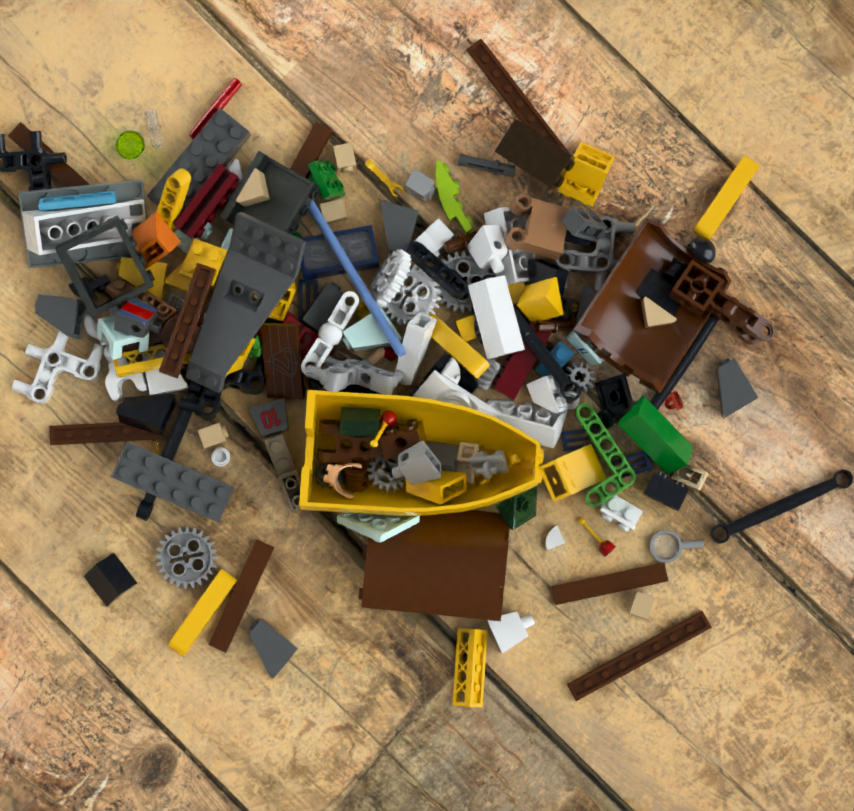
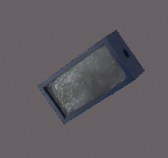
[300,225,379,281]

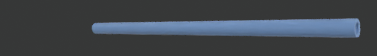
[309,200,406,357]

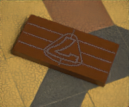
[260,323,305,399]

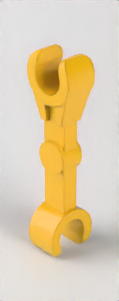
[365,159,403,198]
[476,454,522,485]

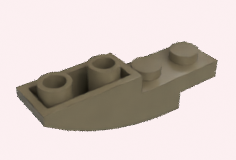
[264,432,301,512]

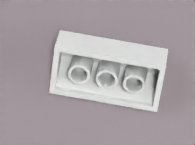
[484,206,536,285]

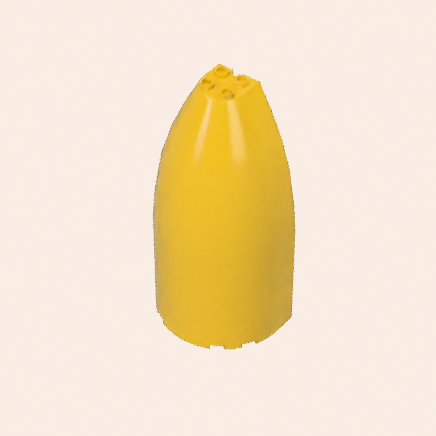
[299,390,544,516]

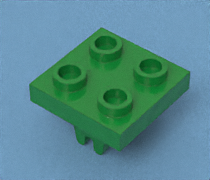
[308,161,346,199]

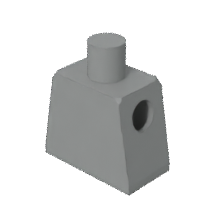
[392,441,441,484]

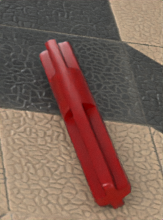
[189,78,242,140]

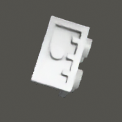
[598,492,643,532]

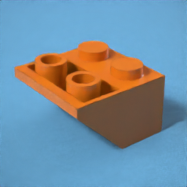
[132,212,181,269]

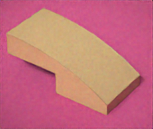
[456,442,479,485]

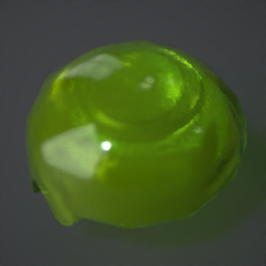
[115,130,145,160]

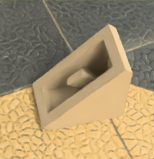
[236,168,270,207]
[640,297,677,328]
[671,465,709,492]

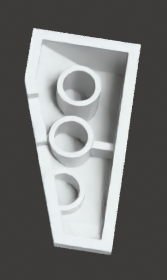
[487,399,568,448]

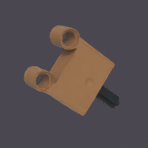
[504,193,591,260]

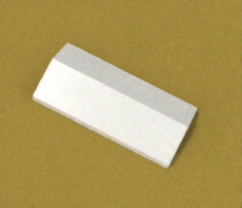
[468,275,525,360]

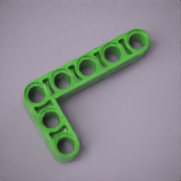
[575,403,636,508]

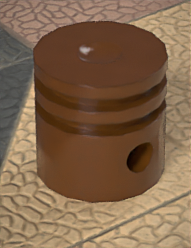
[344,460,368,492]

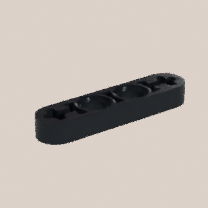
[406,241,468,299]

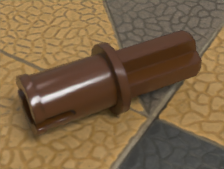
[444,231,477,252]
[535,318,574,333]

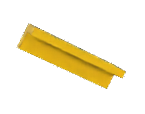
[113,344,192,378]
[453,628,488,707]

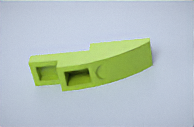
[436,160,474,234]

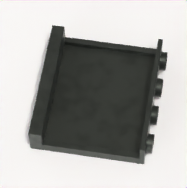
[220,151,320,235]

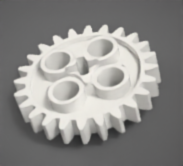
[369,249,411,307]
[382,265,442,327]

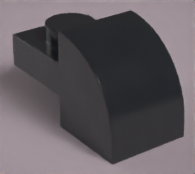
[68,274,111,300]

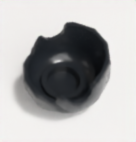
[687,237,716,263]

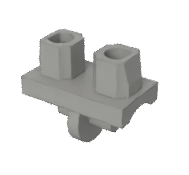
[469,450,508,479]

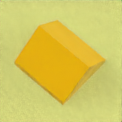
[517,277,564,323]

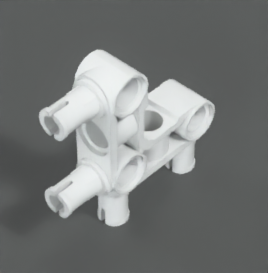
[11,330,105,404]

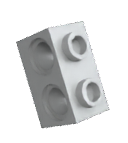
[405,169,436,203]

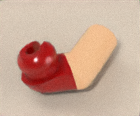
[367,347,397,365]

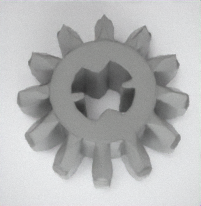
[477,357,500,391]
[566,361,596,394]

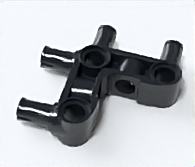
[0,131,67,191]
[179,355,265,421]

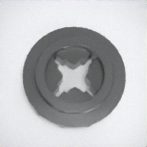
[315,462,345,490]

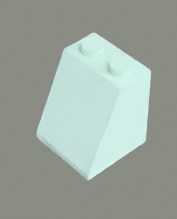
[342,307,403,352]

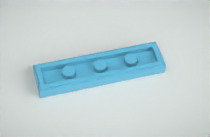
[38,191,117,211]

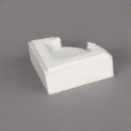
[441,357,460,384]
[545,525,565,551]

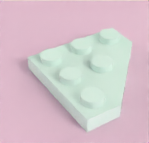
[337,512,420,543]

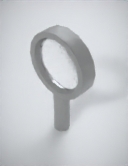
[649,530,704,563]

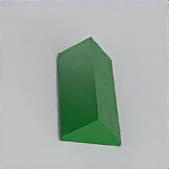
[617,396,693,475]

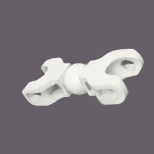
[301,291,359,374]
[84,304,149,402]

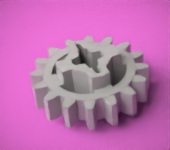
[367,454,406,494]

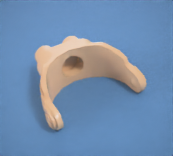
[323,463,362,498]

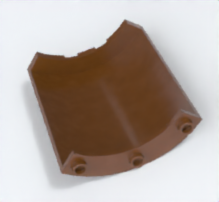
[574,218,732,393]
[358,510,511,621]

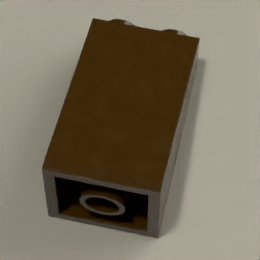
[494,119,576,190]

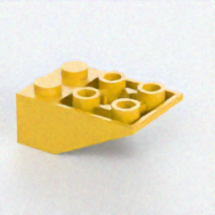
[539,444,607,502]

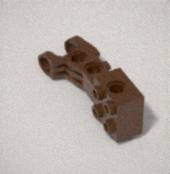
[668,260,775,345]
[317,419,427,464]

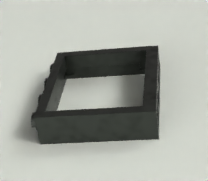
[55,215,155,317]

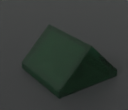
[339,407,381,437]
[496,486,537,530]

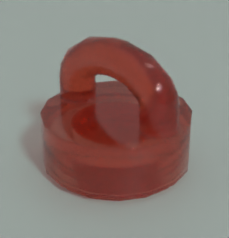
[665,391,684,411]

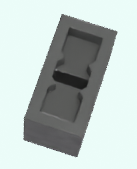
[561,206,608,242]

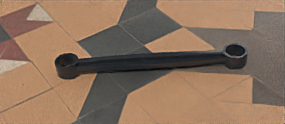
[481,274,581,401]
[650,314,720,410]
[136,381,204,521]
[710,469,853,544]

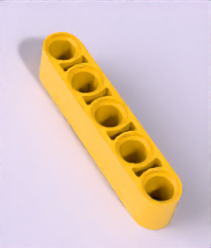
[693,155,760,240]
[157,168,191,233]
[428,313,490,379]
[167,569,238,657]

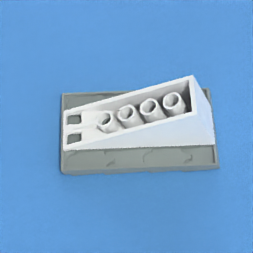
[18,179,148,268]

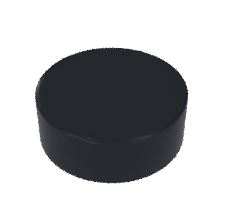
[597,409,616,429]

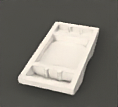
[413,370,498,417]

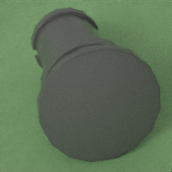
[557,297,579,320]

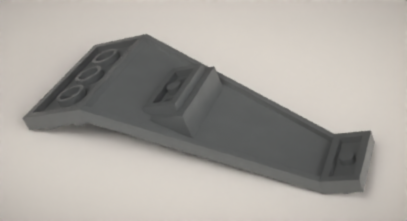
[186,212,306,393]

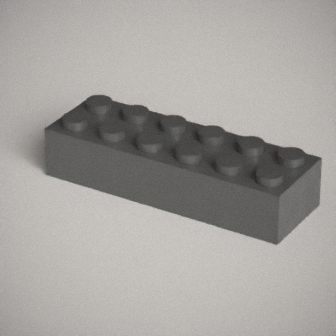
[147,108,251,215]
[110,441,234,522]

